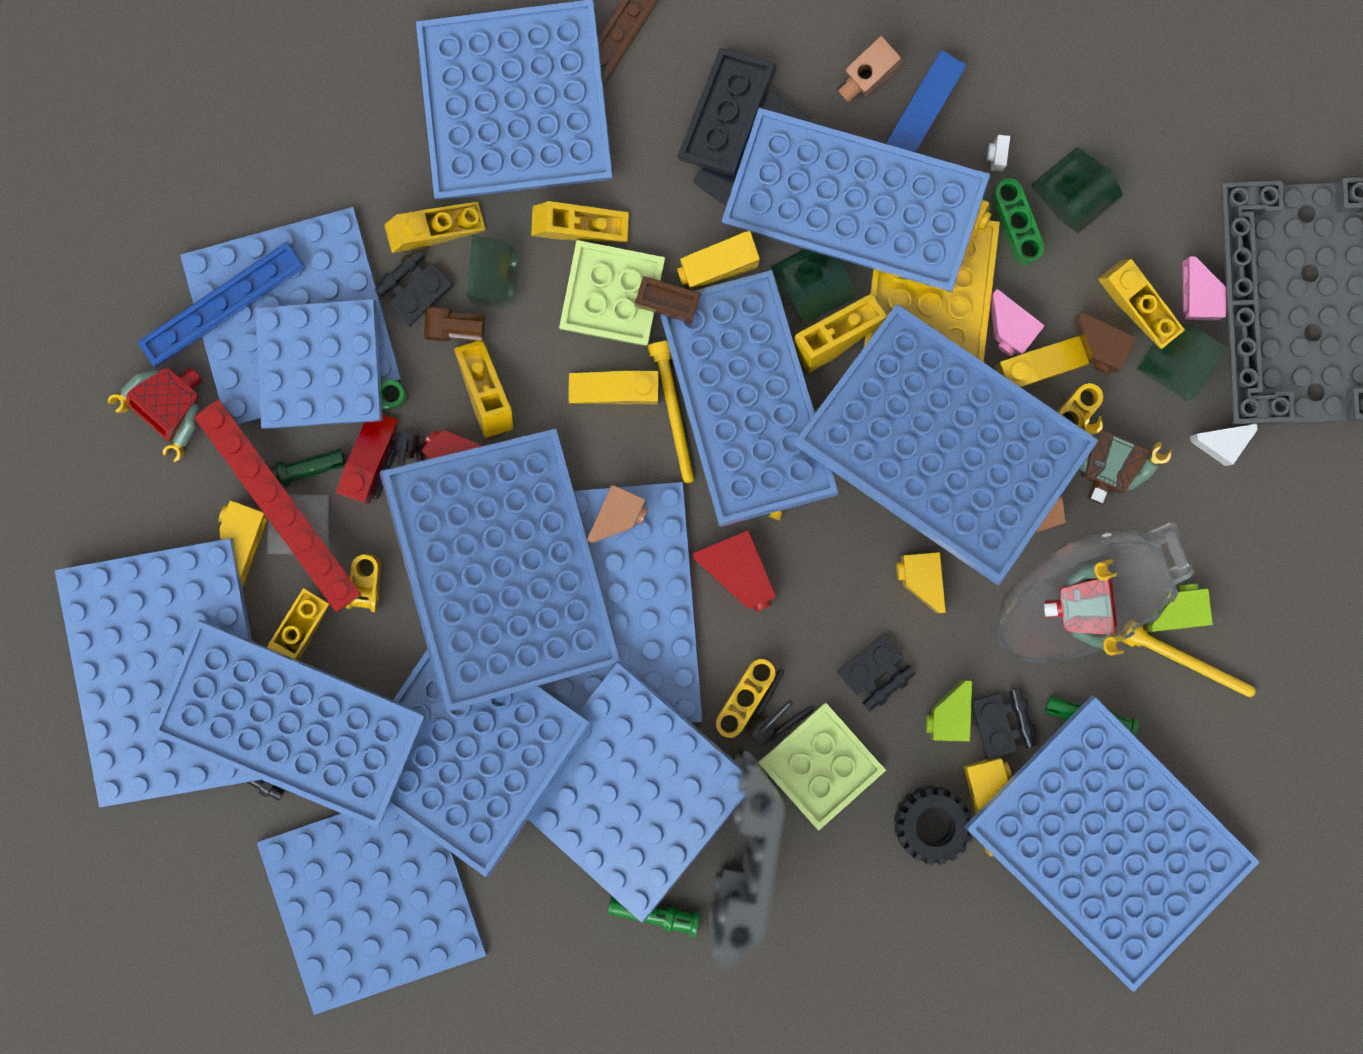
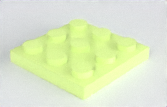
[559,240,665,347]
[758,702,886,831]

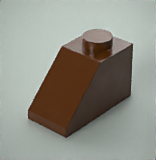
[1073,312,1136,375]

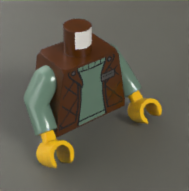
[1079,413,1172,505]

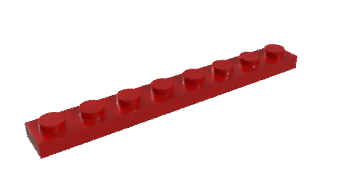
[194,399,362,613]

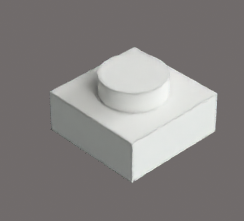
[987,135,1010,172]

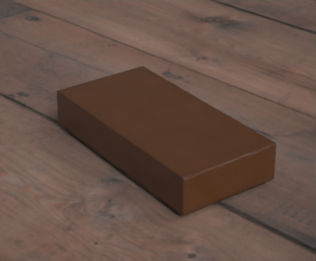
[634,276,701,324]

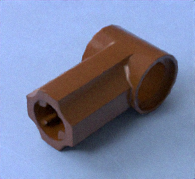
[424,307,485,342]

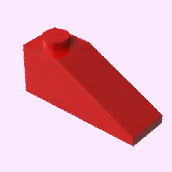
[336,414,399,504]

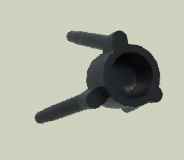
[373,432,424,499]
[747,669,814,745]

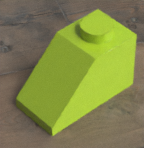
[1145,583,1213,632]
[925,679,972,742]

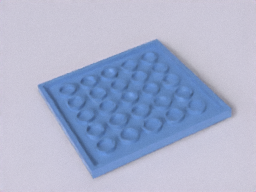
[416,0,613,201]
[180,207,402,426]
[388,649,592,878]
[528,662,744,923]
[257,807,487,1015]

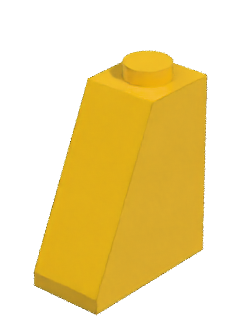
[677,231,760,290]

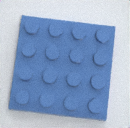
[255,299,383,429]

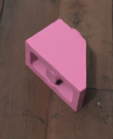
[1182,257,1227,321]
[990,289,1045,357]

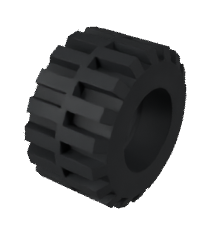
[894,786,973,865]

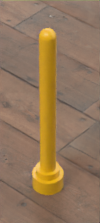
[648,341,694,483]
[1121,620,1256,697]

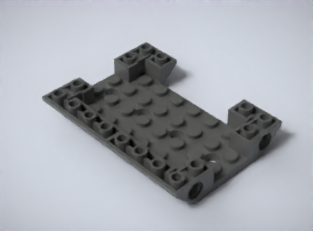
[1221,177,1363,425]
[709,747,785,969]

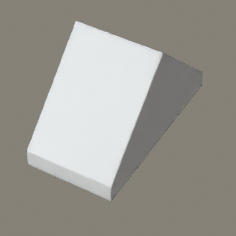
[1190,424,1258,466]

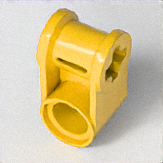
[345,554,382,613]

